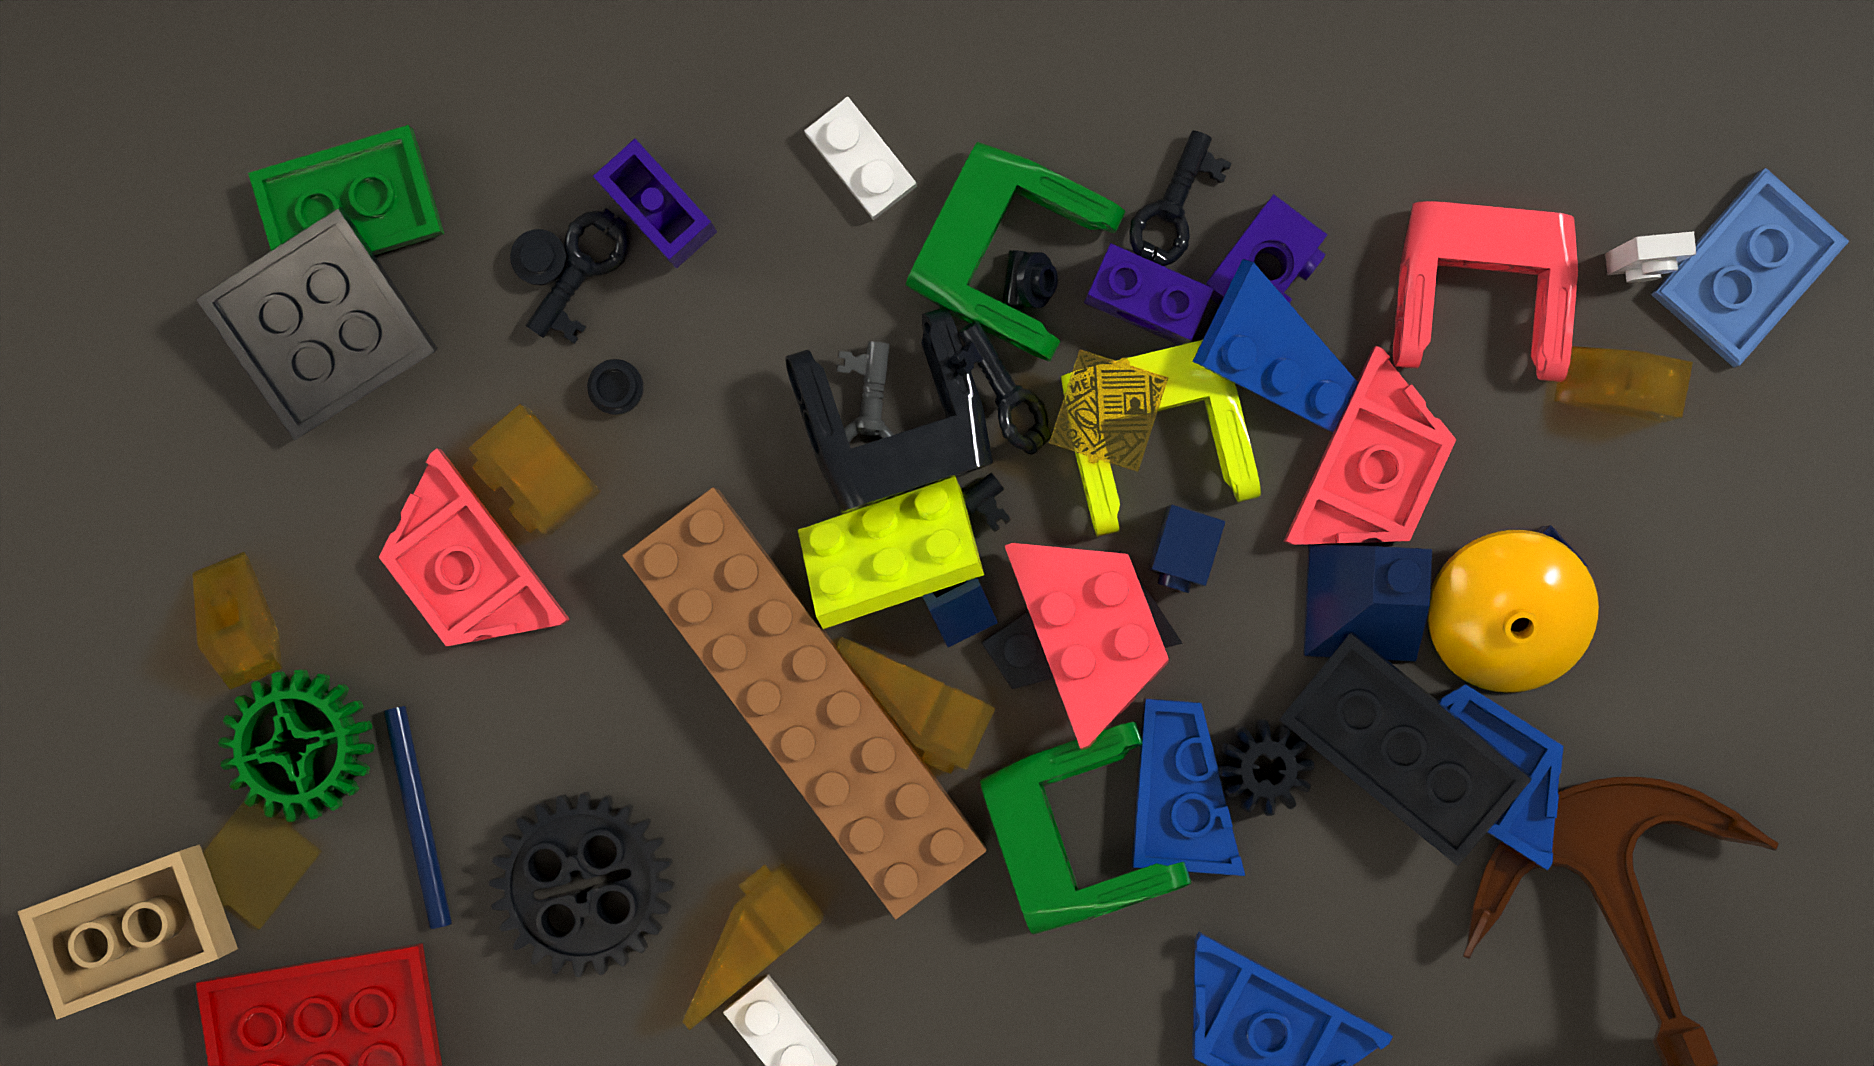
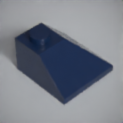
[1303,545,1432,661]

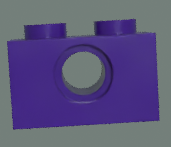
[593,138,717,269]
[1205,194,1328,306]
[1084,243,1214,345]

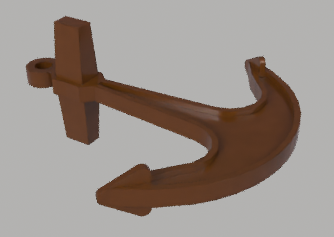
[1463,777,1779,1066]

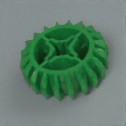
[218,669,375,822]

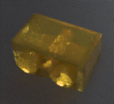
[469,404,601,535]

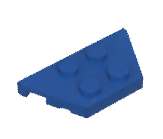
[1438,684,1564,870]
[1192,931,1393,1066]

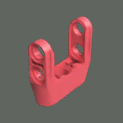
[1393,201,1578,382]

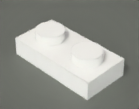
[804,96,917,220]
[1605,231,1696,283]
[723,974,838,1066]

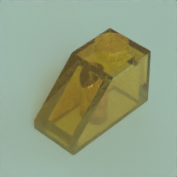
[1554,346,1693,423]
[193,552,282,690]

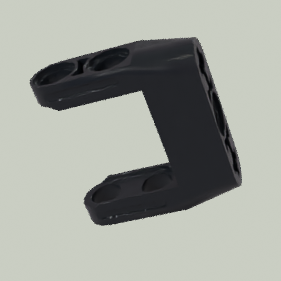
[785,307,993,513]

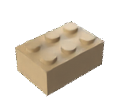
[18,844,238,1019]

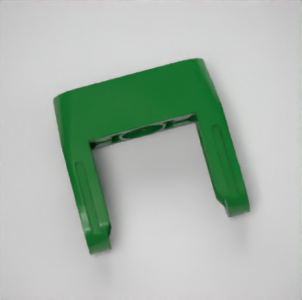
[905,142,1126,362]
[980,722,1192,935]

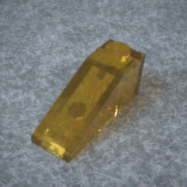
[837,636,995,774]
[682,863,824,1030]

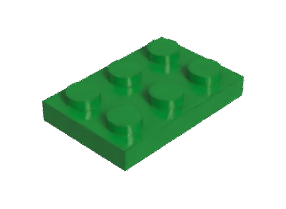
[248,125,444,255]

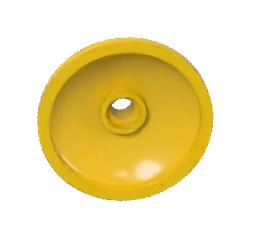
[1427,530,1599,693]

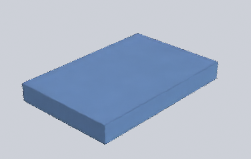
[1651,168,1849,367]

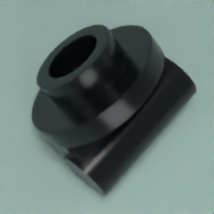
[1002,250,1058,309]

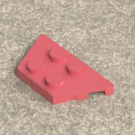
[1283,346,1456,545]
[379,448,570,646]
[1005,543,1169,751]

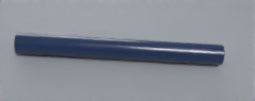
[383,706,452,929]

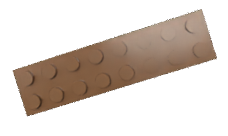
[622,487,987,920]

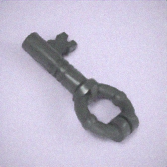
[836,341,894,443]

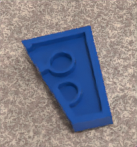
[1192,259,1358,432]
[1132,698,1245,876]

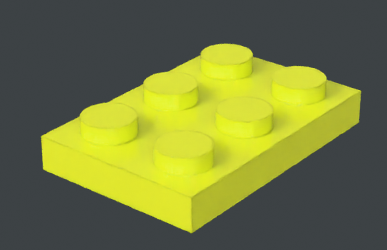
[798,476,984,629]

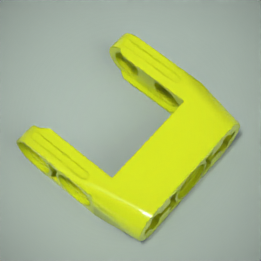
[1061,340,1261,537]

